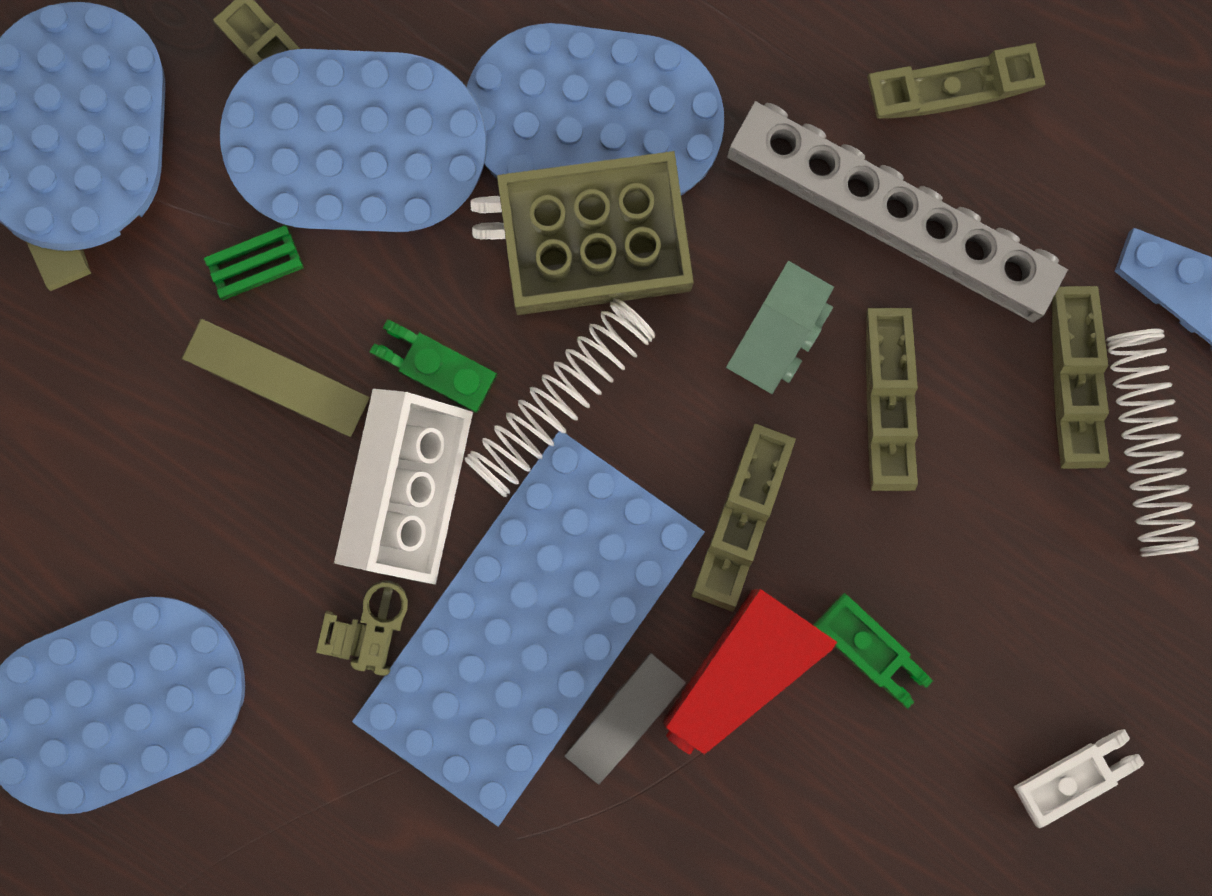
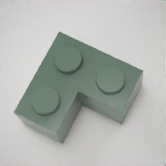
[726,261,834,394]

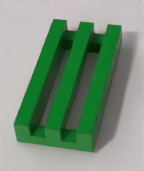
[204,225,304,300]

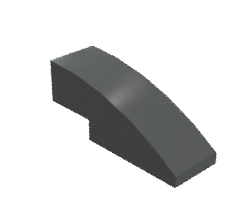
[564,653,686,785]

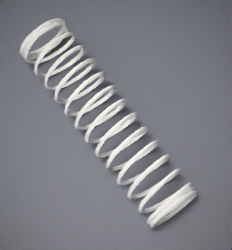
[465,298,655,497]
[1106,329,1199,557]

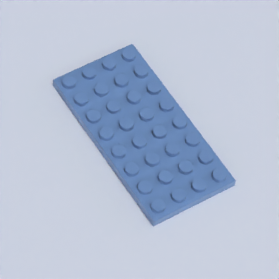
[352,431,705,827]

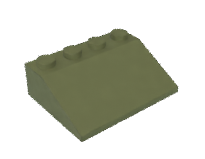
[497,151,694,315]

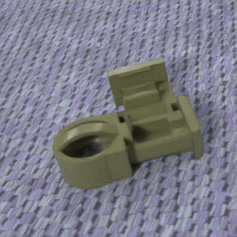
[316,580,408,676]

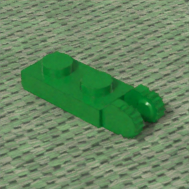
[370,319,498,413]
[813,593,933,709]

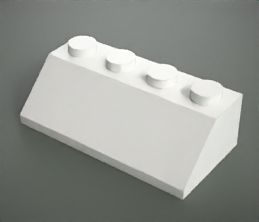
[334,389,473,585]

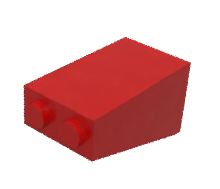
[662,589,837,755]

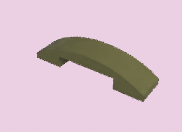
[867,43,1046,118]

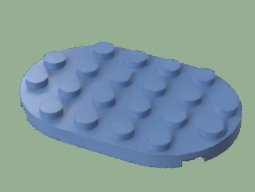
[0,2,166,251]
[467,23,724,195]
[220,49,487,232]
[0,597,245,814]

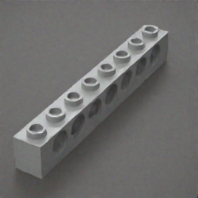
[727,101,1068,323]

